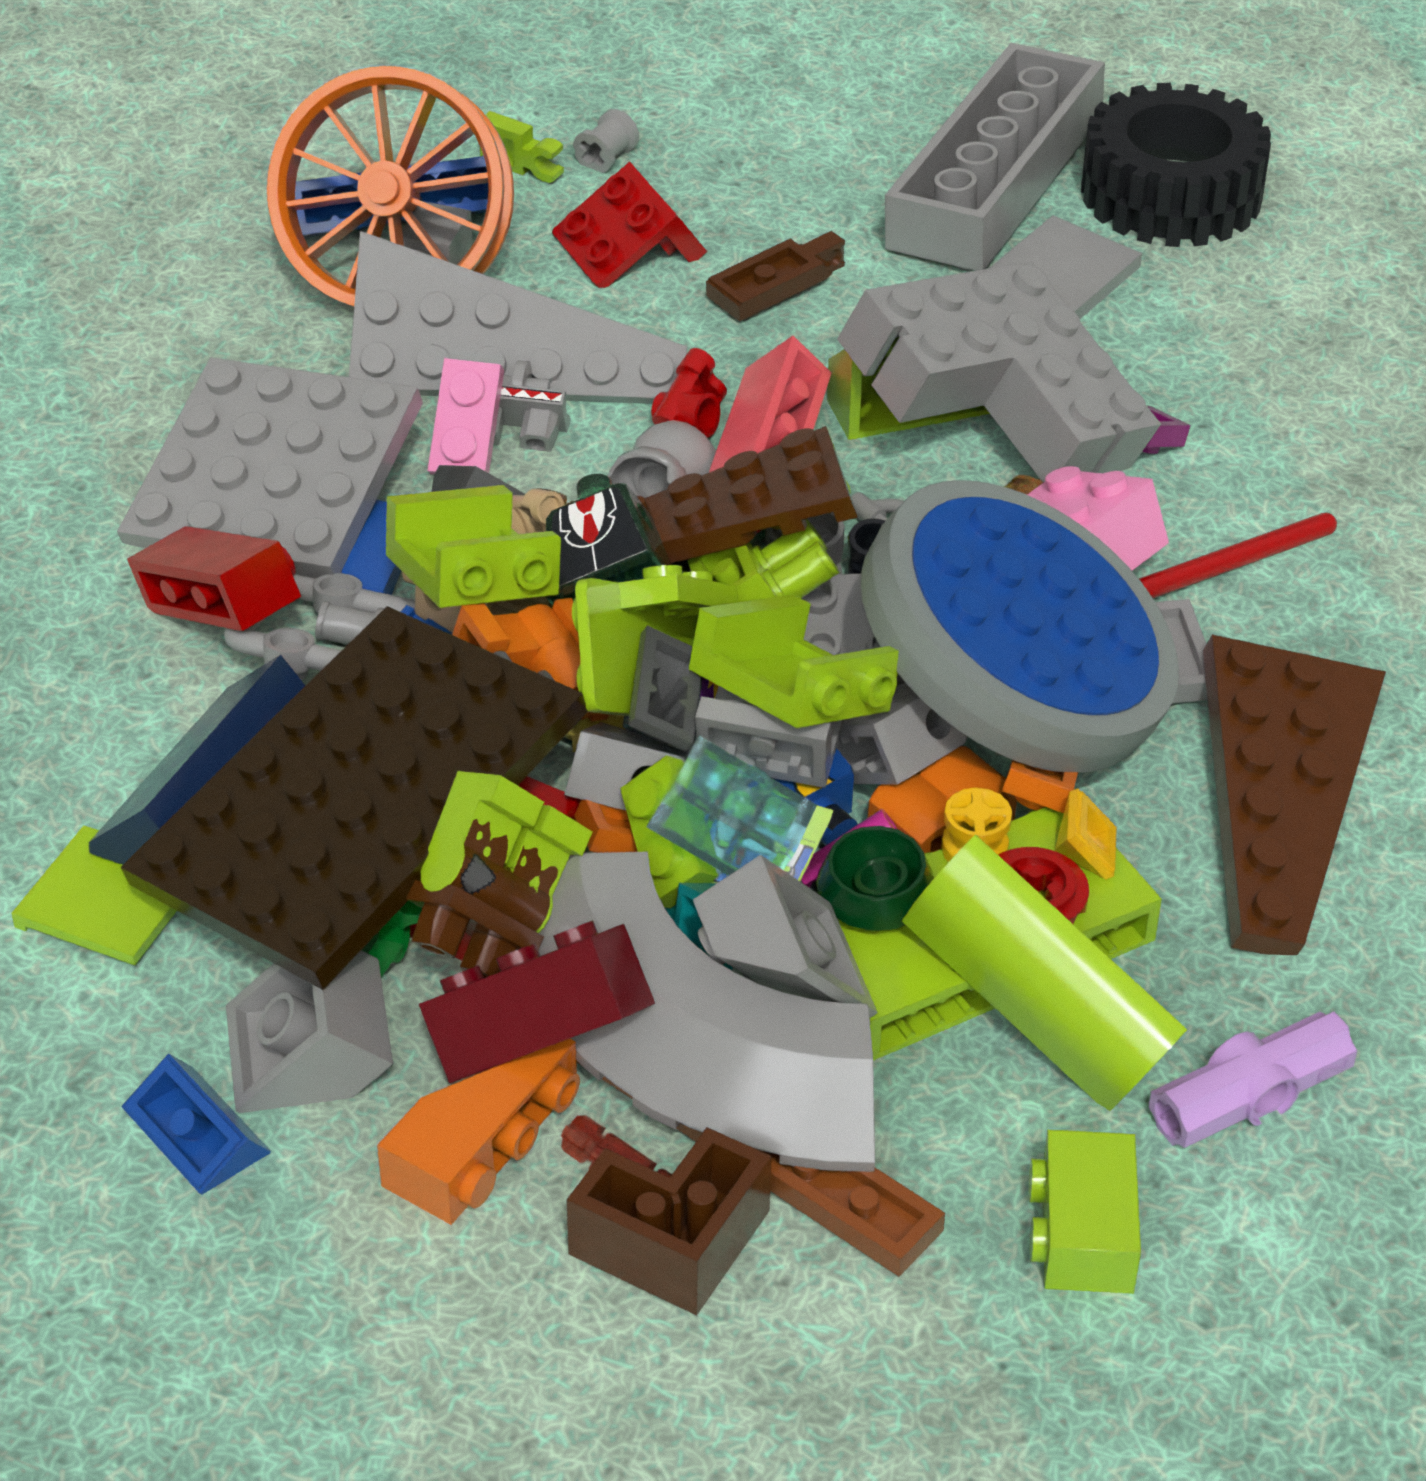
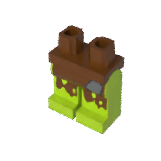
[406,771,593,978]

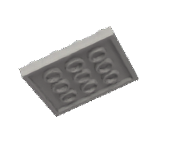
[117,357,423,579]

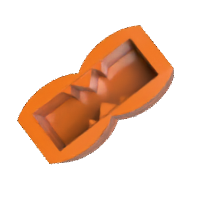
[867,746,1017,853]

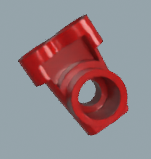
[651,348,727,438]

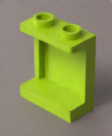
[386,485,561,608]
[689,595,899,728]

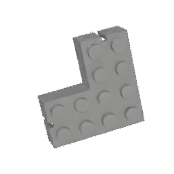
[837,261,1161,483]

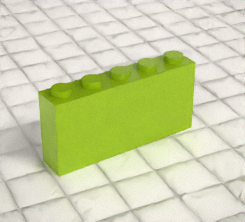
[838,807,1162,1061]

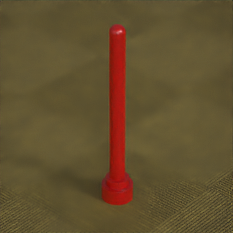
[1139,512,1337,599]

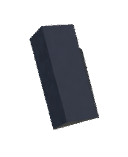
[89,654,306,865]

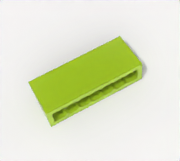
[902,834,1187,1111]

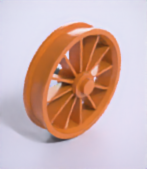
[267,66,514,306]

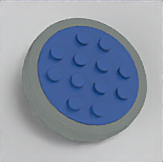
[861,480,1179,773]

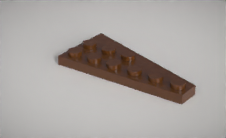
[559,426,858,590]
[1203,634,1386,955]

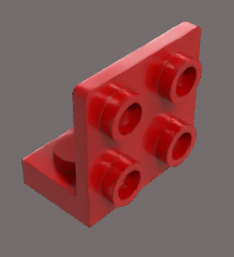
[552,161,707,288]

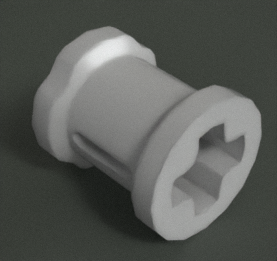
[573,109,639,173]

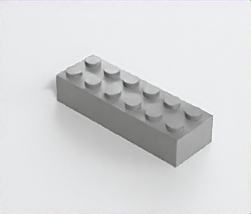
[885,43,1105,271]

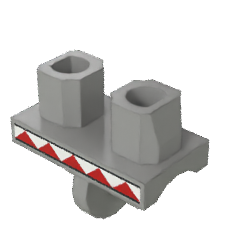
[493,360,571,452]

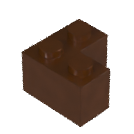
[566,1127,772,1316]

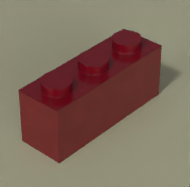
[419,920,655,1084]

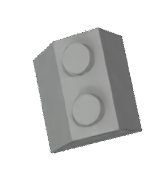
[693,854,878,1018]
[226,951,393,1113]

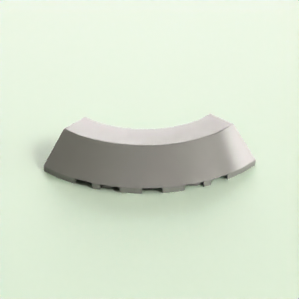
[539,852,875,1172]

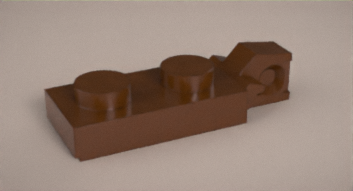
[706,231,845,322]

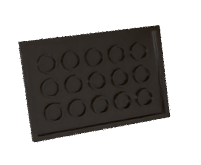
[121,606,588,990]

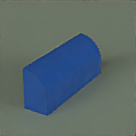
[295,156,489,237]

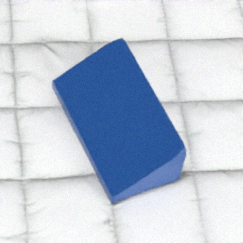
[121,1053,271,1195]

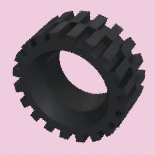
[1081,83,1272,247]

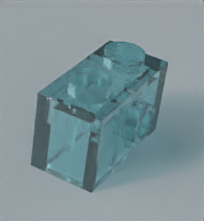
[646,735,817,875]

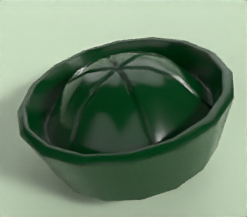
[816,826,934,931]

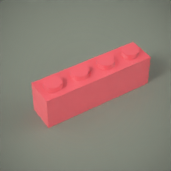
[709,336,832,533]

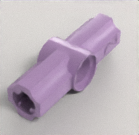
[1148,1012,1357,1148]

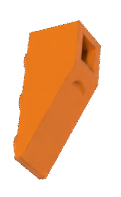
[377,1039,580,1225]

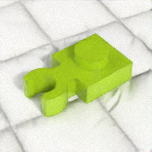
[480,111,564,183]

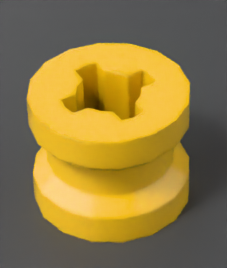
[941,787,1012,862]

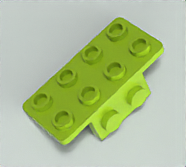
[572,565,738,716]

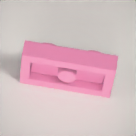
[427,358,504,474]

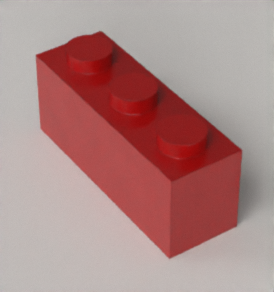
[127,526,302,631]

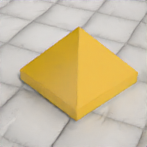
[1054,788,1117,880]

